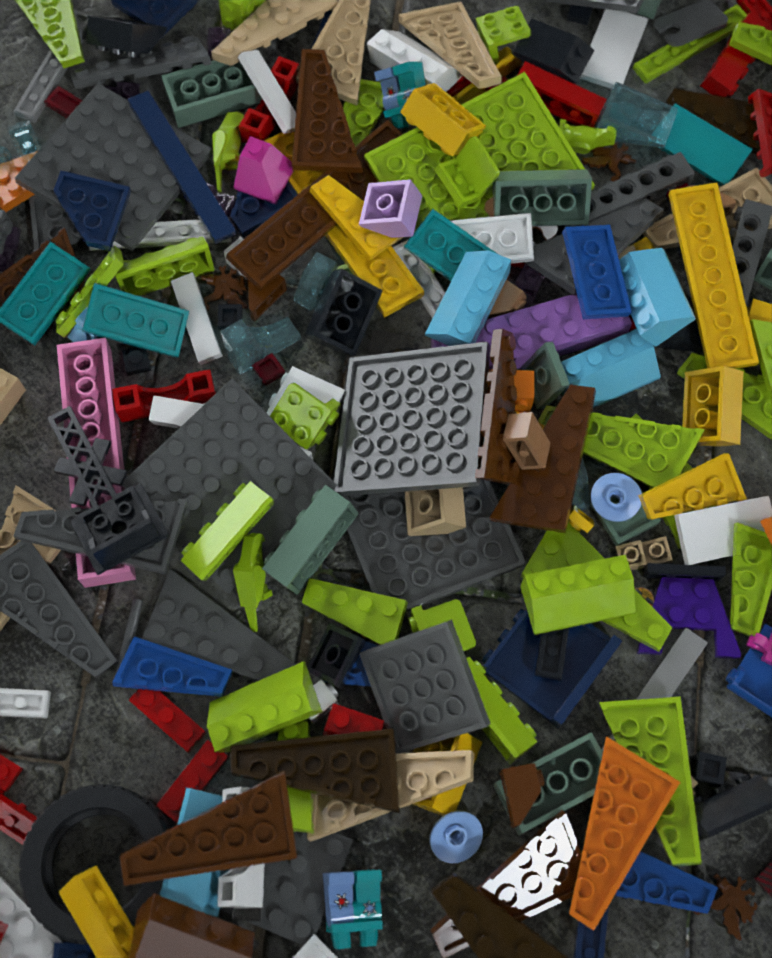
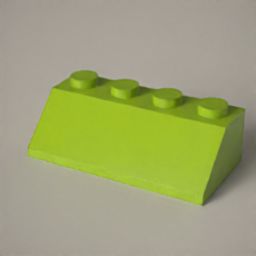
[115,236,215,296]
[180,481,275,581]
[520,555,636,635]
[466,657,537,765]
[207,661,322,753]

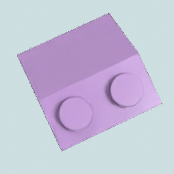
[359,179,422,238]

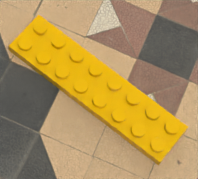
[669,183,759,369]

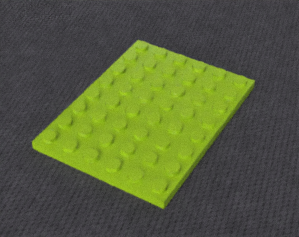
[364,72,595,274]

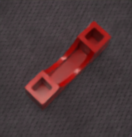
[239,56,300,143]
[112,369,216,423]

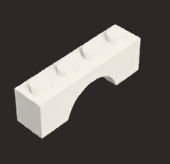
[217,787,265,908]

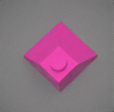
[234,136,294,204]

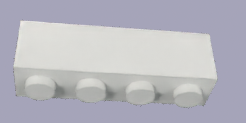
[367,29,463,92]

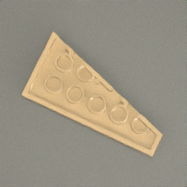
[643,168,772,249]

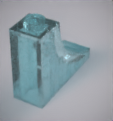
[221,317,301,375]

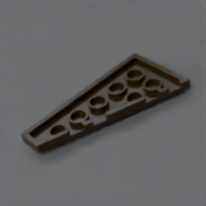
[663,88,761,154]
[231,729,400,813]
[431,873,568,958]

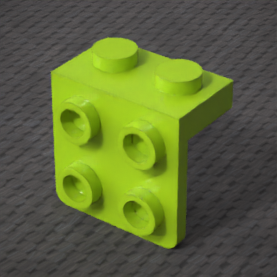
[219,0,266,30]
[476,6,531,65]
[434,136,500,208]
[270,383,341,450]
[408,599,476,651]

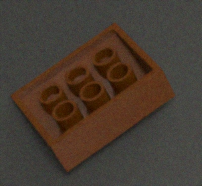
[128,893,255,958]

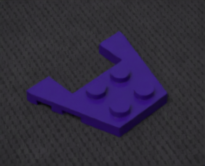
[637,577,741,659]

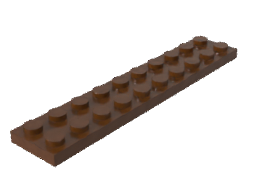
[226,120,403,291]

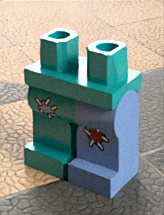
[374,61,426,129]
[323,869,383,949]

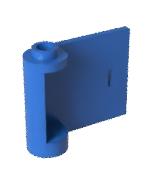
[725,624,772,718]

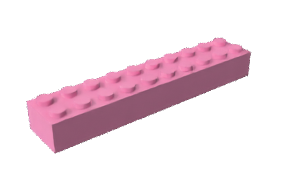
[57,338,136,588]

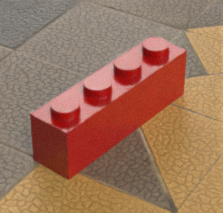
[700,11,771,97]
[517,61,607,128]

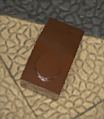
[248,275,287,322]
[500,763,544,828]

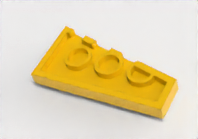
[309,175,404,261]
[638,453,747,519]

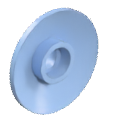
[591,473,641,522]
[430,811,483,863]

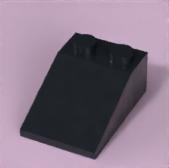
[512,18,595,84]

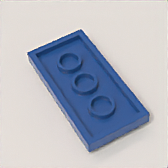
[562,225,632,320]

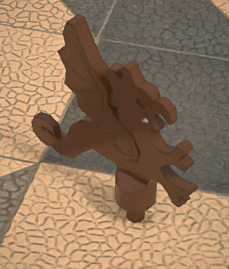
[582,142,637,182]
[201,265,247,312]
[693,873,757,941]

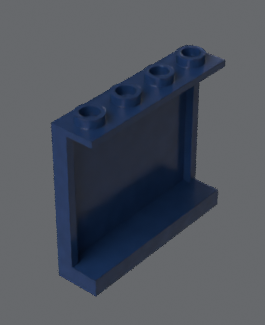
[482,608,622,729]

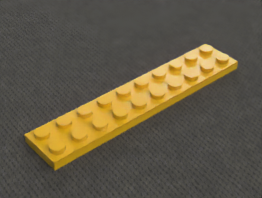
[265,132,425,318]

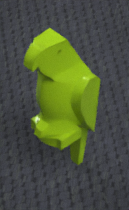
[212,112,244,192]
[559,119,617,154]
[233,533,273,632]

